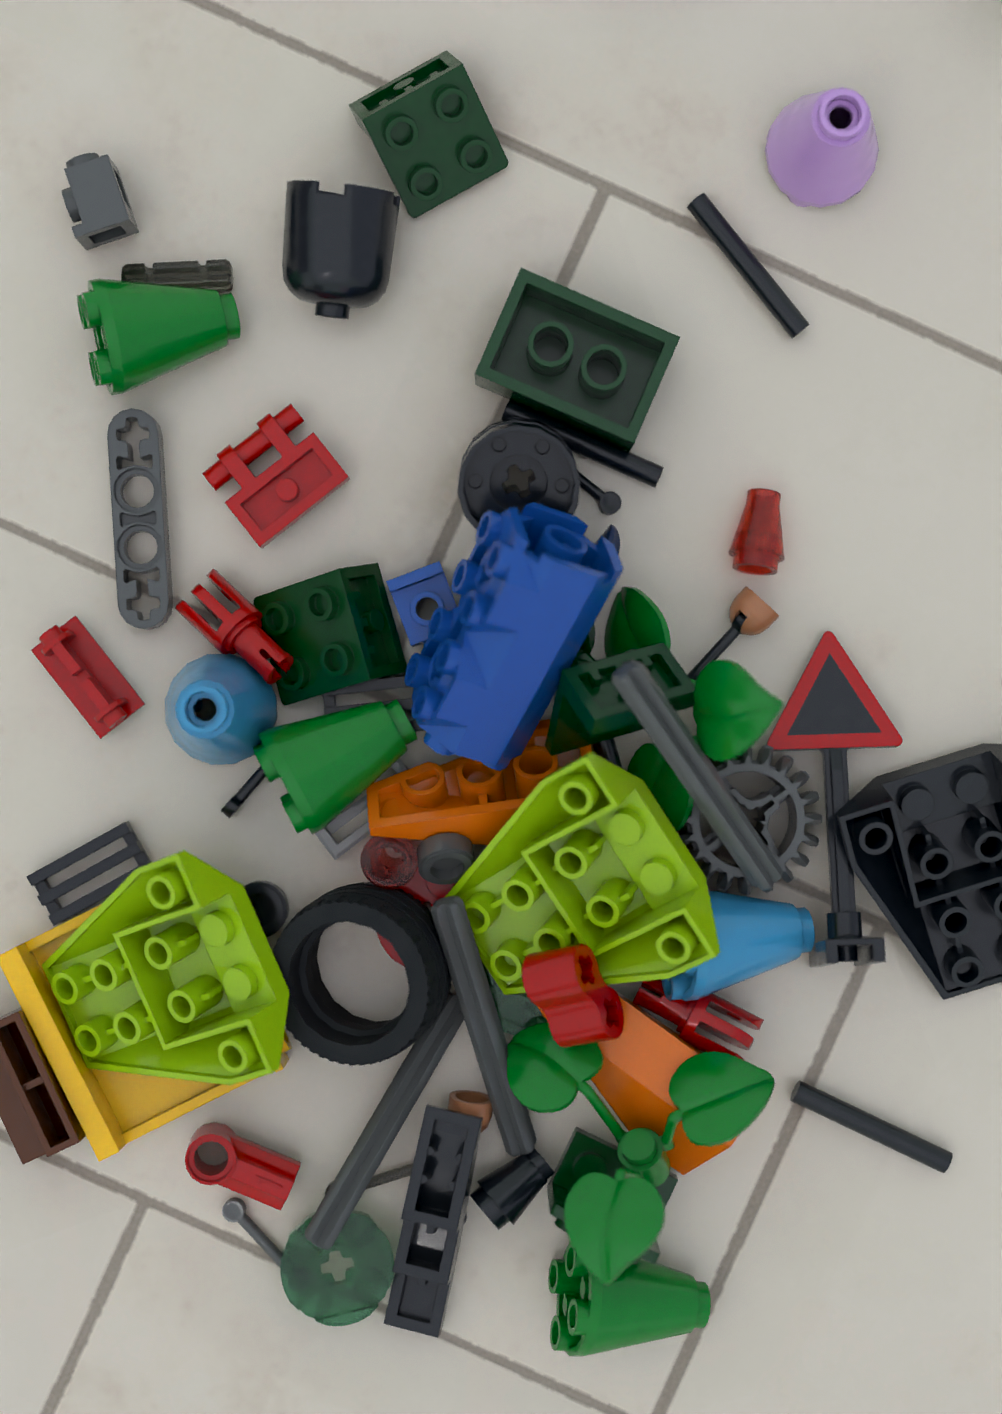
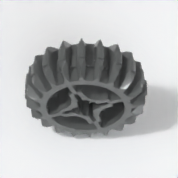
[678,745,822,896]

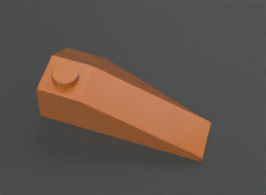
[366,719,592,845]
[536,986,738,1175]

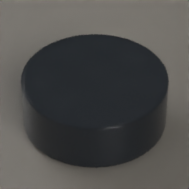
[244,880,289,937]

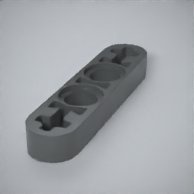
[107,408,173,630]

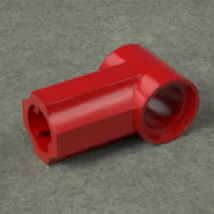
[185,1122,301,1211]

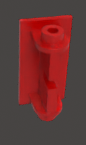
[31,616,145,739]

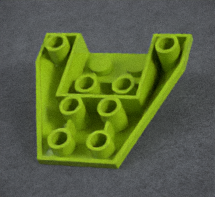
[445,752,720,995]
[42,850,290,1085]

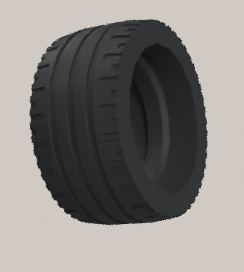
[273,882,452,1066]

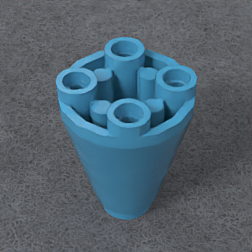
[165,654,277,765]
[662,890,815,1001]

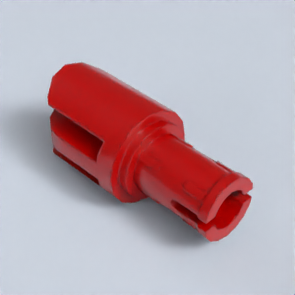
[175,569,294,684]
[633,979,764,1060]

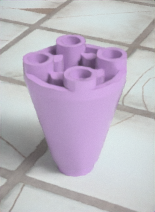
[765,87,879,208]

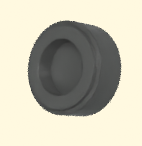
[416,833,475,885]

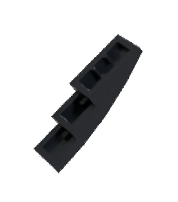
[383,1104,483,1338]

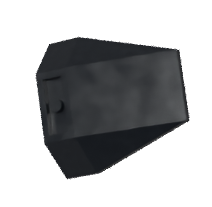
[836,743,1002,1000]

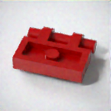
[202,403,350,548]

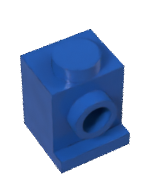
[386,561,457,647]

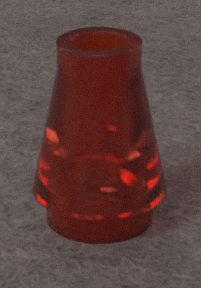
[728,488,785,575]
[360,836,418,889]

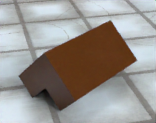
[0,1008,86,1164]

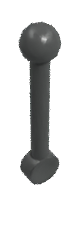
[222,1197,310,1291]

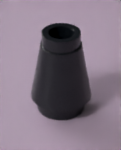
[470,1148,555,1230]

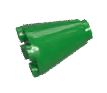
[77,279,240,395]
[253,699,418,835]
[548,1242,711,1357]

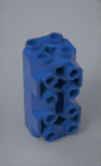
[404,502,624,771]

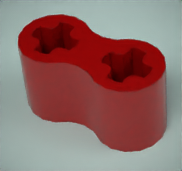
[522,944,624,1048]

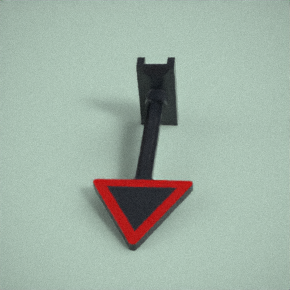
[766,631,903,968]

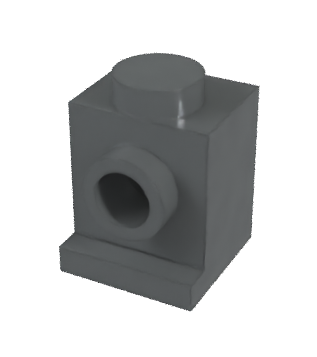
[62,153,139,250]

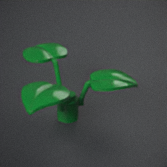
[604,587,784,832]
[507,1022,775,1286]

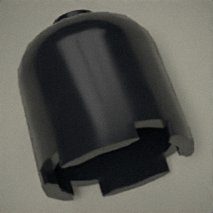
[282,180,400,319]

